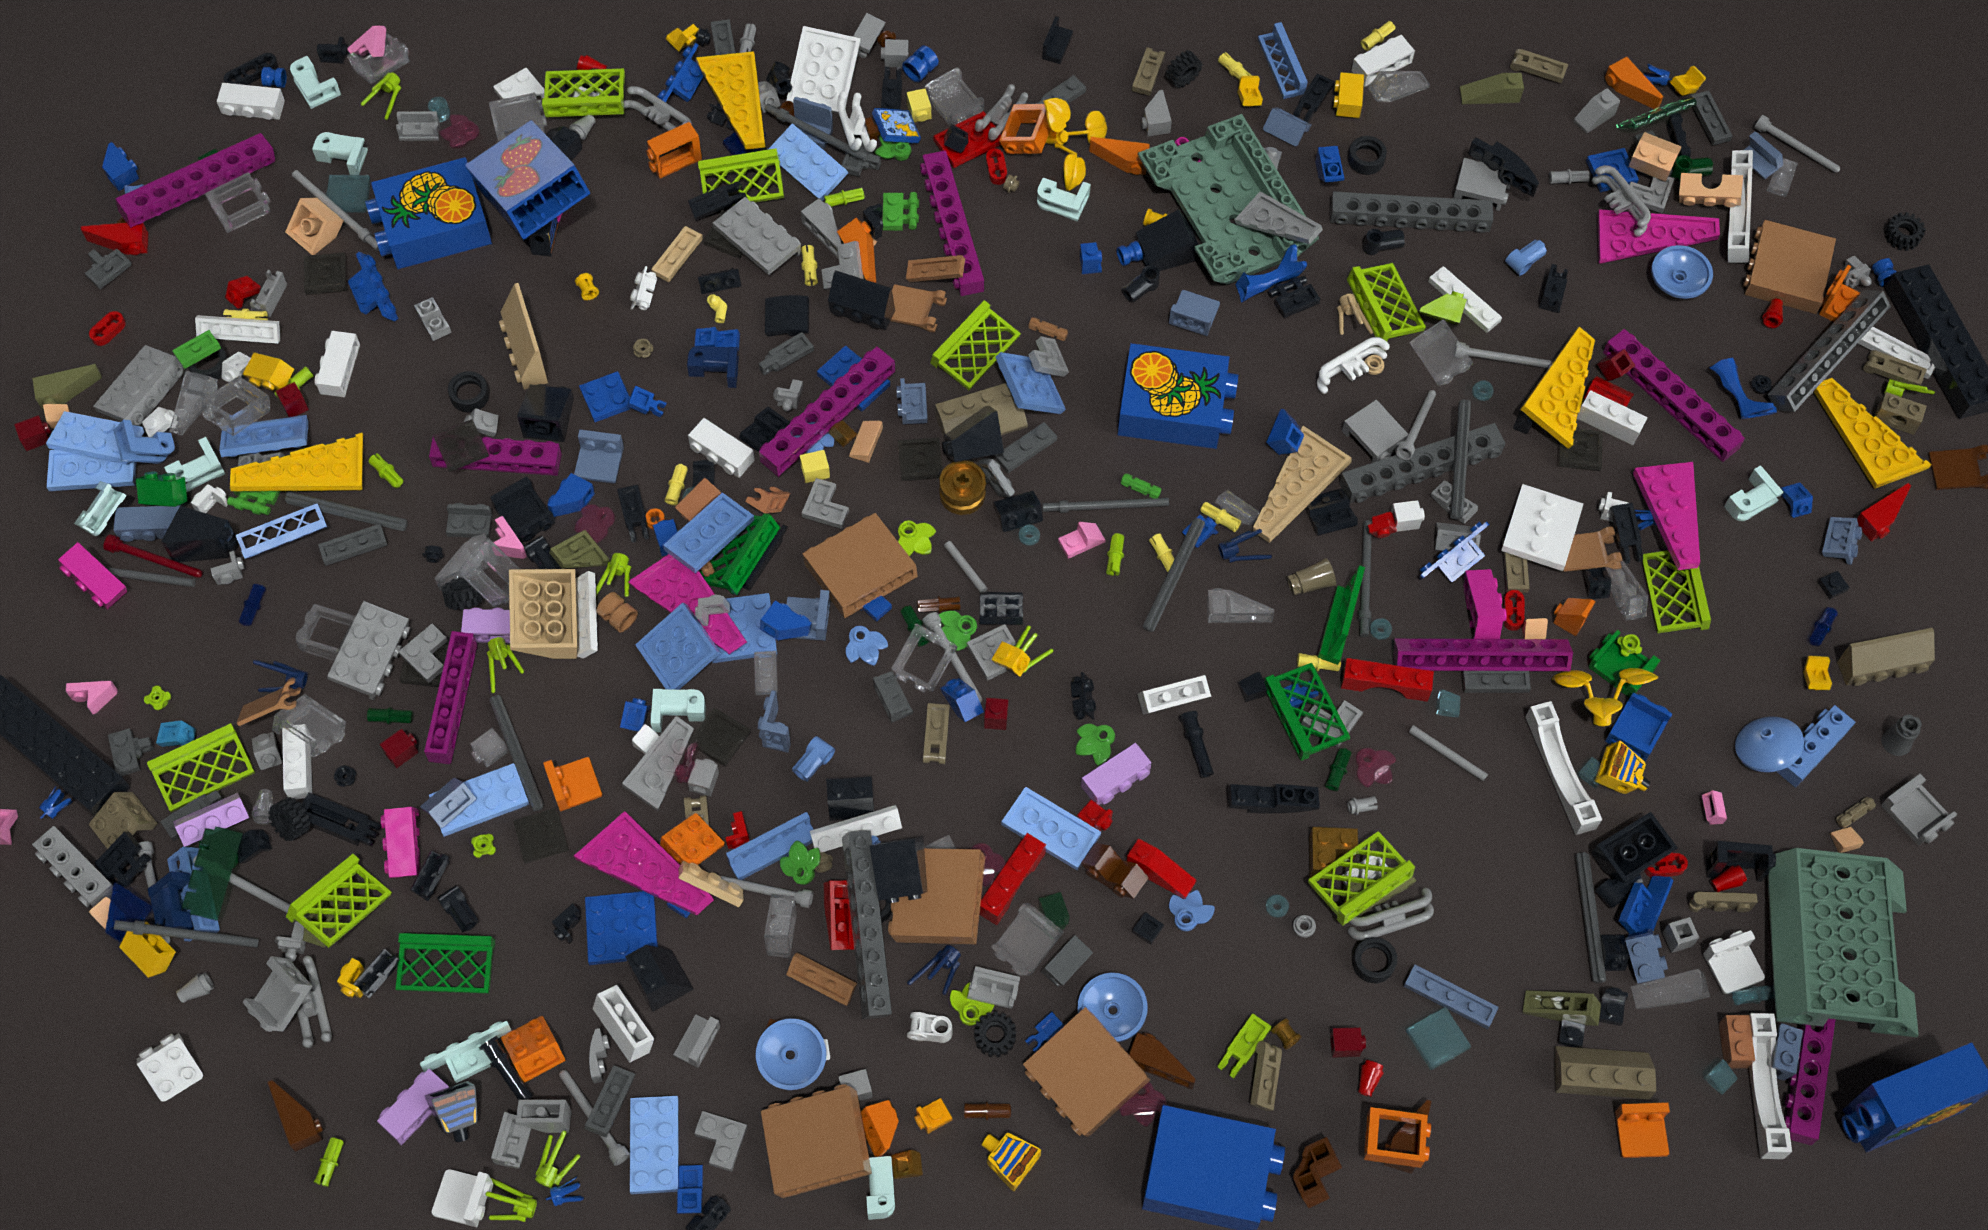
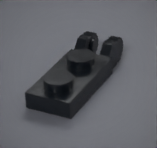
[881,66,902,110]
[1293,73,1335,122]
[1666,112,1691,161]
[688,182,747,220]
[617,484,649,542]
[1610,503,1643,564]

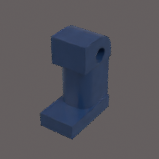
[687,346,739,388]
[147,871,193,930]

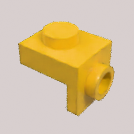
[666,24,699,51]
[1670,66,1706,96]
[1237,76,1263,107]
[991,641,1030,677]
[1803,656,1832,690]
[337,958,364,998]

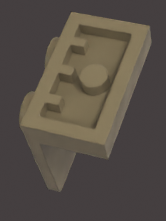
[89,792,157,849]

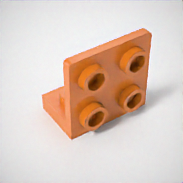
[1819,265,1860,322]
[543,757,602,812]
[660,813,724,865]
[501,1016,566,1083]
[1615,1103,1670,1158]

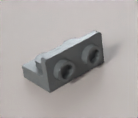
[446,503,493,539]

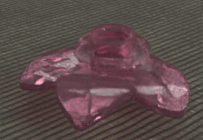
[439,115,479,147]
[574,504,615,543]
[674,743,698,783]
[1356,748,1396,788]
[972,843,1005,887]
[1120,1082,1167,1127]

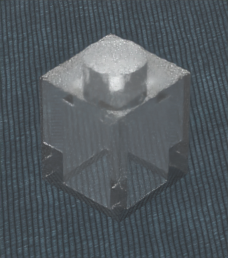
[470,728,508,768]

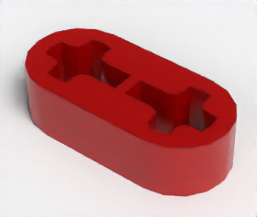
[986,149,1007,185]
[89,311,126,346]
[1503,590,1525,631]
[1644,853,1688,878]

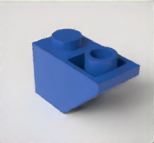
[102,142,139,191]
[1315,146,1344,182]
[1266,409,1304,455]
[548,473,595,517]
[760,601,811,640]
[940,678,984,722]

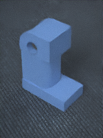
[113,420,175,464]

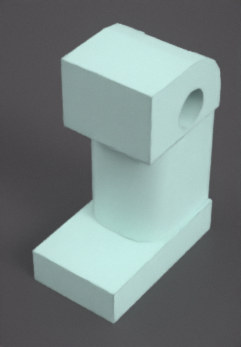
[290,56,341,109]
[312,132,368,177]
[1037,178,1091,222]
[164,437,225,492]
[1724,465,1783,521]
[74,481,127,536]
[651,689,706,732]
[866,1156,895,1220]

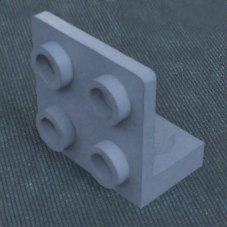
[793,96,833,149]
[1169,290,1220,336]
[574,430,624,483]
[786,590,830,641]
[758,690,791,753]

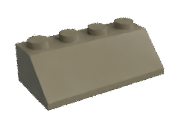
[935,383,1028,437]
[1837,628,1935,686]
[1555,1046,1656,1099]

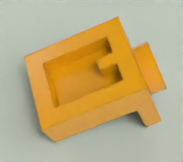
[914,1098,952,1134]

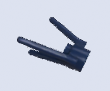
[1218,529,1272,563]
[253,660,308,692]
[907,945,961,995]

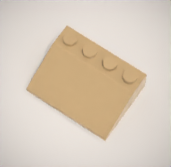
[499,283,548,390]
[509,569,577,659]

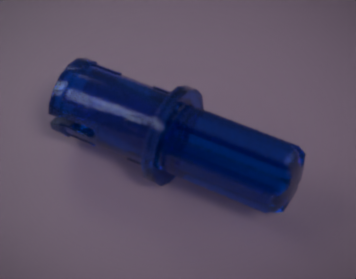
[239,584,266,626]
[1809,607,1838,646]

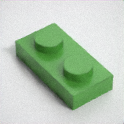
[172,330,221,369]

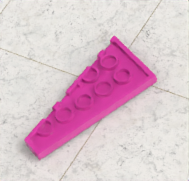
[1597,209,1720,264]
[1633,462,1700,570]
[628,554,747,654]
[574,811,714,916]

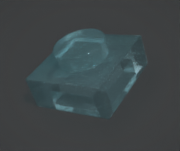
[1578,757,1601,789]

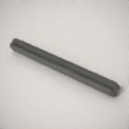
[1451,399,1471,519]
[285,491,408,531]
[1143,518,1205,632]
[489,695,544,811]
[1576,852,1606,983]

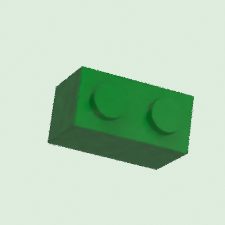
[136,471,187,507]

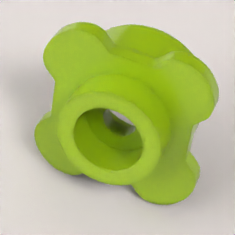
[1617,634,1642,657]
[144,686,171,710]
[471,834,496,858]

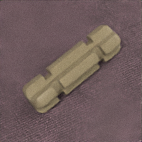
[1836,797,1876,828]

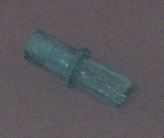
[1732,985,1775,1006]

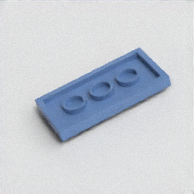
[219,415,309,457]
[663,493,754,573]

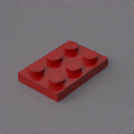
[933,111,1001,168]

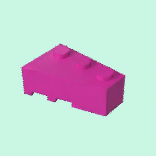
[58,542,127,610]
[1463,569,1507,639]
[381,807,420,878]

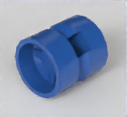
[902,45,939,82]

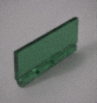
[1616,98,1697,129]
[182,826,243,921]

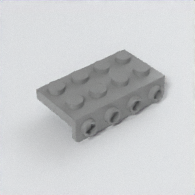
[713,197,801,275]
[93,345,185,426]
[327,601,411,700]

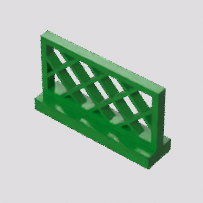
[699,513,780,595]
[1317,565,1365,665]
[1264,663,1350,761]
[395,933,495,994]

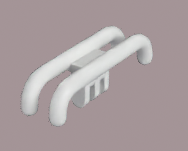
[837,92,877,152]
[1317,337,1390,394]

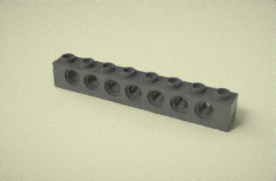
[1330,191,1493,233]
[1767,290,1891,412]
[1339,423,1505,503]
[842,830,892,1020]

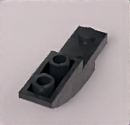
[1468,137,1539,197]
[1228,784,1320,814]

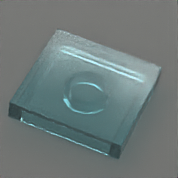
[327,175,371,213]
[1406,1007,1471,1070]

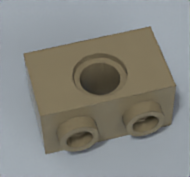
[1875,392,1927,435]

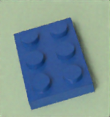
[817,345,890,412]

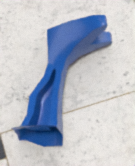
[1235,244,1307,303]
[1709,358,1777,419]

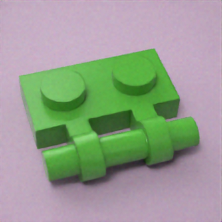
[883,192,919,231]
[227,491,281,515]

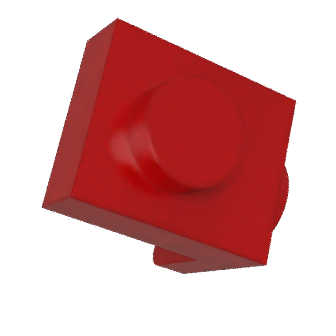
[225,276,261,309]
[1368,512,1397,538]

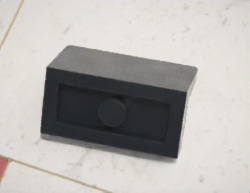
[1042,16,1073,64]

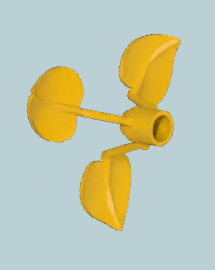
[1043,98,1107,191]
[1552,668,1658,726]

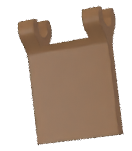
[891,284,947,332]
[1563,527,1622,572]
[237,678,301,726]

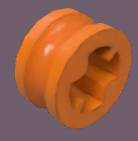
[646,508,665,530]

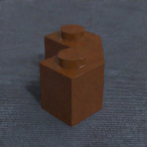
[1081,843,1149,899]
[1293,1137,1342,1208]

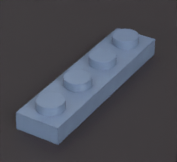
[1404,965,1499,1029]

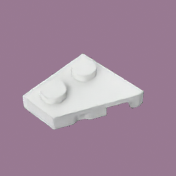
[493,68,545,104]

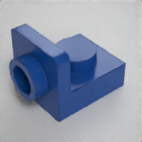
[1781,483,1813,518]
[1182,514,1219,548]
[620,698,651,732]

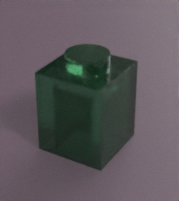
[1039,892,1070,931]

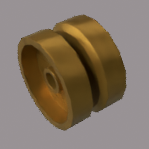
[939,460,986,515]

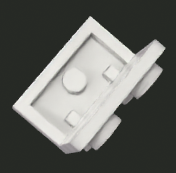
[1703,930,1765,994]
[137,1033,203,1101]
[432,1169,493,1227]

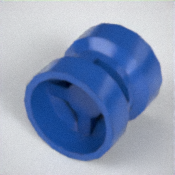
[261,67,287,88]
[1116,241,1143,266]
[1872,258,1897,286]

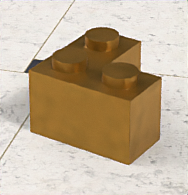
[1309,827,1358,880]

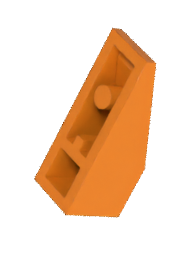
[1604,57,1664,110]
[1089,137,1150,175]
[837,218,876,283]

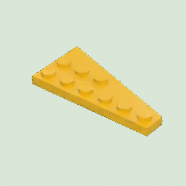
[696,51,765,149]
[1520,327,1595,449]
[1813,378,1932,489]
[230,433,363,491]

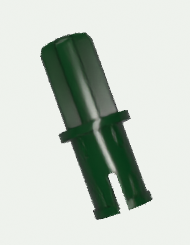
[901,605,930,647]
[367,707,413,725]
[1325,748,1352,791]

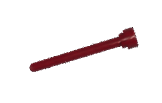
[103,534,203,578]

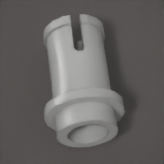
[1347,796,1378,815]

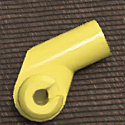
[707,294,727,323]

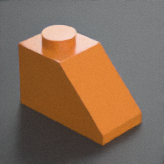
[1553,598,1596,636]
[861,1100,899,1157]

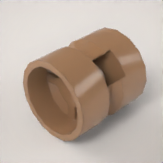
[596,592,638,633]

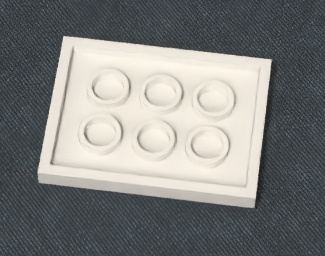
[786,26,861,114]
[1501,484,1583,571]

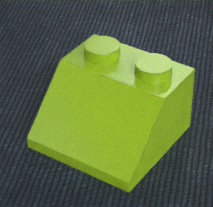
[1419,291,1467,325]

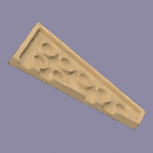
[1253,426,1352,543]

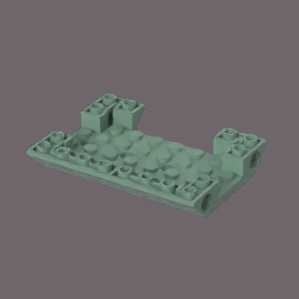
[1138,114,1319,284]
[1767,848,1919,1037]

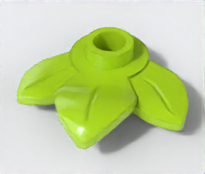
[898,520,936,556]
[950,982,994,1026]

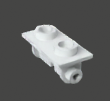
[630,266,657,310]

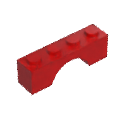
[1341,658,1434,702]
[979,833,1046,925]

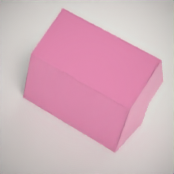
[1702,790,1727,825]

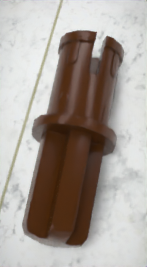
[917,596,960,613]
[964,1101,1011,1121]

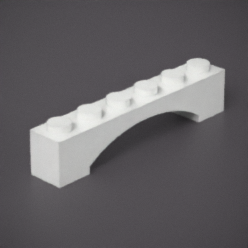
[1728,150,1753,263]
[1525,701,1602,835]
[1749,1013,1792,1159]

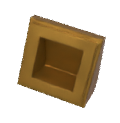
[829,420,858,447]
[891,1150,923,1179]

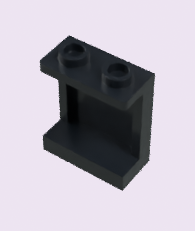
[490,476,555,543]
[1706,841,1776,882]

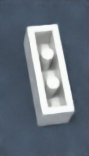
[1351,35,1415,87]
[217,83,285,120]
[315,331,360,397]
[1577,390,1648,445]
[688,418,755,478]
[1137,675,1211,715]
[282,726,312,799]
[593,985,654,1062]

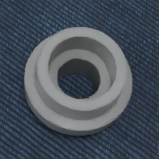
[1293,915,1316,938]

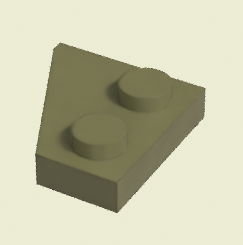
[549,530,610,569]

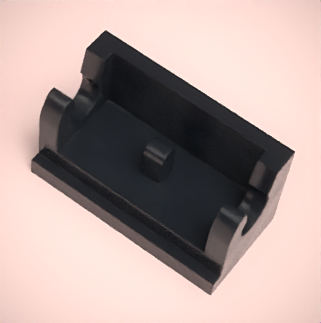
[1539,264,1568,313]

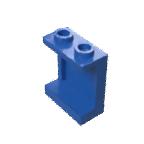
[1605,693,1672,762]

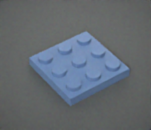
[995,352,1066,414]
[712,593,777,663]
[635,603,721,690]

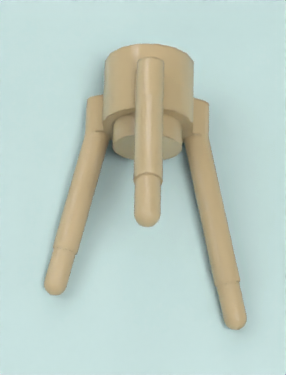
[1337,294,1373,335]

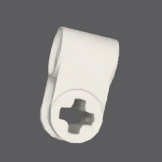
[907,1012,953,1043]

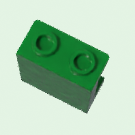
[1588,630,1661,698]

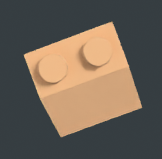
[1629,132,1681,181]
[285,198,344,255]

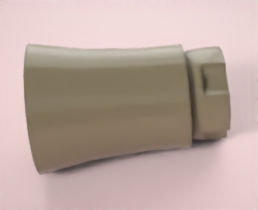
[1287,558,1336,596]

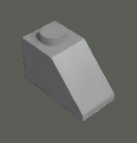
[1573,88,1620,134]
[1141,90,1172,137]
[516,1100,572,1133]

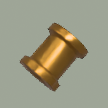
[1271,1018,1302,1050]

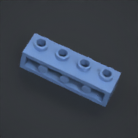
[1776,705,1856,788]

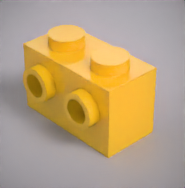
[1333,72,1364,118]
[243,353,294,391]
[119,921,176,978]

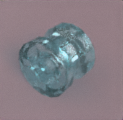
[428,97,450,122]

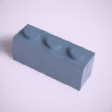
[114,505,181,542]

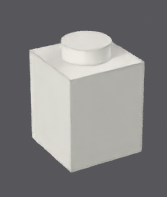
[1391,500,1425,532]

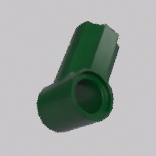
[1670,155,1713,182]

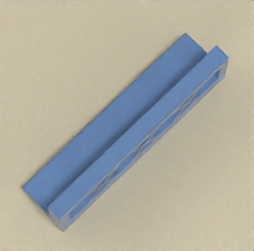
[1258,22,1308,99]
[236,503,327,559]
[726,812,814,880]
[167,847,220,941]

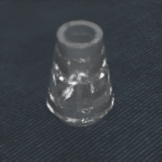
[252,789,274,824]

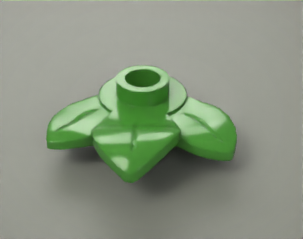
[874,135,911,161]
[936,611,977,651]
[1075,724,1115,766]
[780,840,821,885]

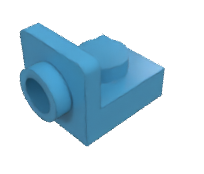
[156,721,196,747]

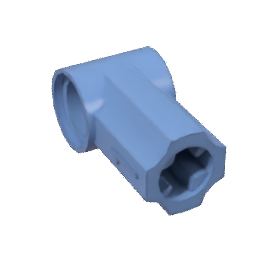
[1505,240,1547,276]
[792,736,835,782]

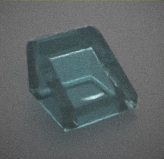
[1437,689,1460,718]
[1704,1059,1738,1095]

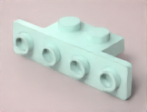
[420,1021,512,1083]

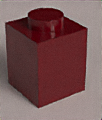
[1597,348,1635,381]
[276,382,309,417]
[14,415,52,451]
[984,698,1008,730]
[379,729,418,769]
[1330,1027,1366,1058]

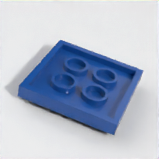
[585,891,658,965]

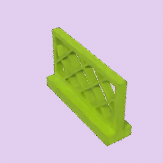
[542,68,625,117]
[698,148,784,207]
[1347,263,1426,342]
[930,300,1021,390]
[1642,550,1711,633]
[147,723,255,812]
[1308,831,1415,926]
[286,854,392,948]

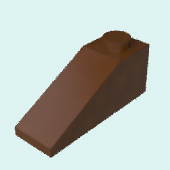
[1129,1033,1196,1090]
[268,1080,323,1152]
[1383,1100,1432,1174]

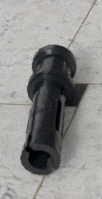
[1179,711,1214,778]
[478,1035,533,1101]

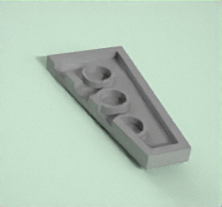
[1234,191,1323,244]
[622,716,694,812]

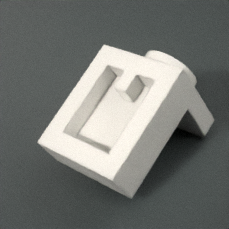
[222,352,251,387]
[1598,492,1628,522]

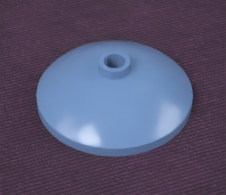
[1651,245,1713,299]
[1735,717,1804,772]
[1078,973,1148,1042]
[756,1019,826,1090]

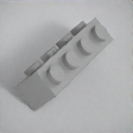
[32,826,118,908]

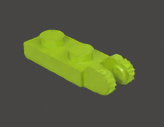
[1218,1014,1272,1078]

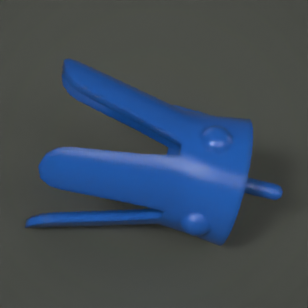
[1643,64,1672,86]
[1634,510,1657,531]
[39,786,73,819]
[546,1177,584,1207]

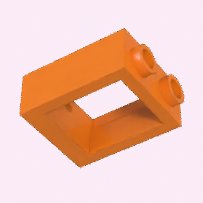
[999,104,1051,154]
[646,122,702,179]
[1364,1107,1431,1168]

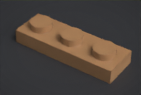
[906,255,965,282]
[786,953,857,1006]

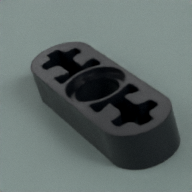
[223,53,278,85]

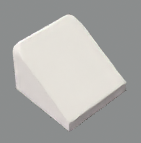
[632,724,660,754]

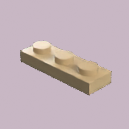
[651,226,703,282]
[679,861,743,907]

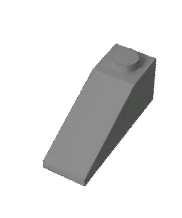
[801,198,841,259]

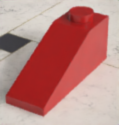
[81,223,148,255]
[1857,483,1911,541]
[1127,838,1197,899]
[824,880,854,950]

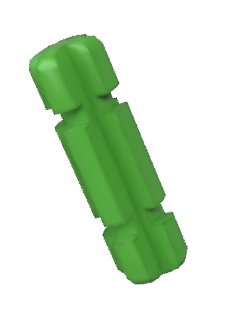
[1121,473,1161,498]

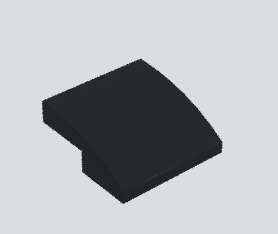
[765,295,809,337]
[739,406,794,452]
[1305,488,1358,535]

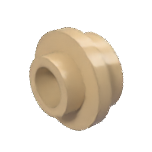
[1364,355,1384,375]

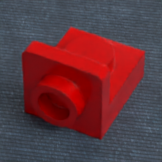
[1077,799,1113,831]
[725,811,749,849]

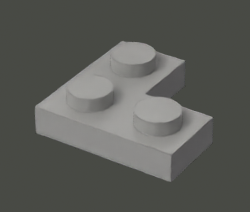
[1630,177,1674,213]
[821,241,863,291]
[1028,336,1069,377]
[802,478,849,529]
[398,624,448,683]
[967,624,1015,681]
[1301,700,1363,748]
[694,1111,748,1172]

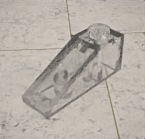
[1368,71,1430,102]
[169,371,218,436]
[435,533,499,591]
[1605,560,1648,620]
[1206,588,1274,623]
[1631,969,1710,1009]

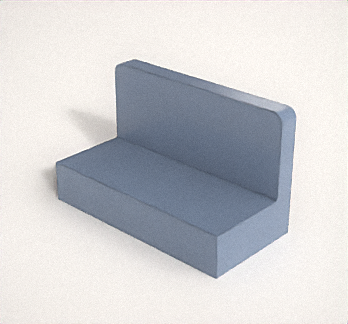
[1263,107,1312,146]
[1744,131,1783,179]
[420,778,476,829]

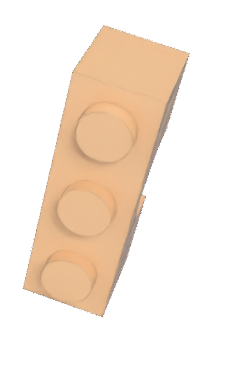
[1679,173,1743,207]

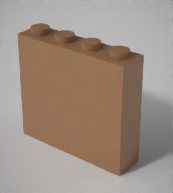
[1743,220,1836,314]
[802,513,918,618]
[888,848,985,944]
[1023,1007,1151,1137]
[761,1084,872,1198]

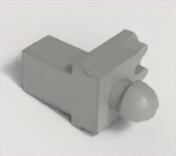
[1844,256,1872,288]
[773,379,803,411]
[275,922,306,962]

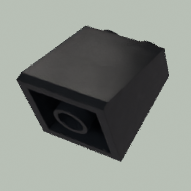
[1136,209,1201,271]
[517,384,574,442]
[942,406,1004,462]
[161,506,238,563]
[826,775,874,821]
[870,836,928,904]
[625,945,694,1012]

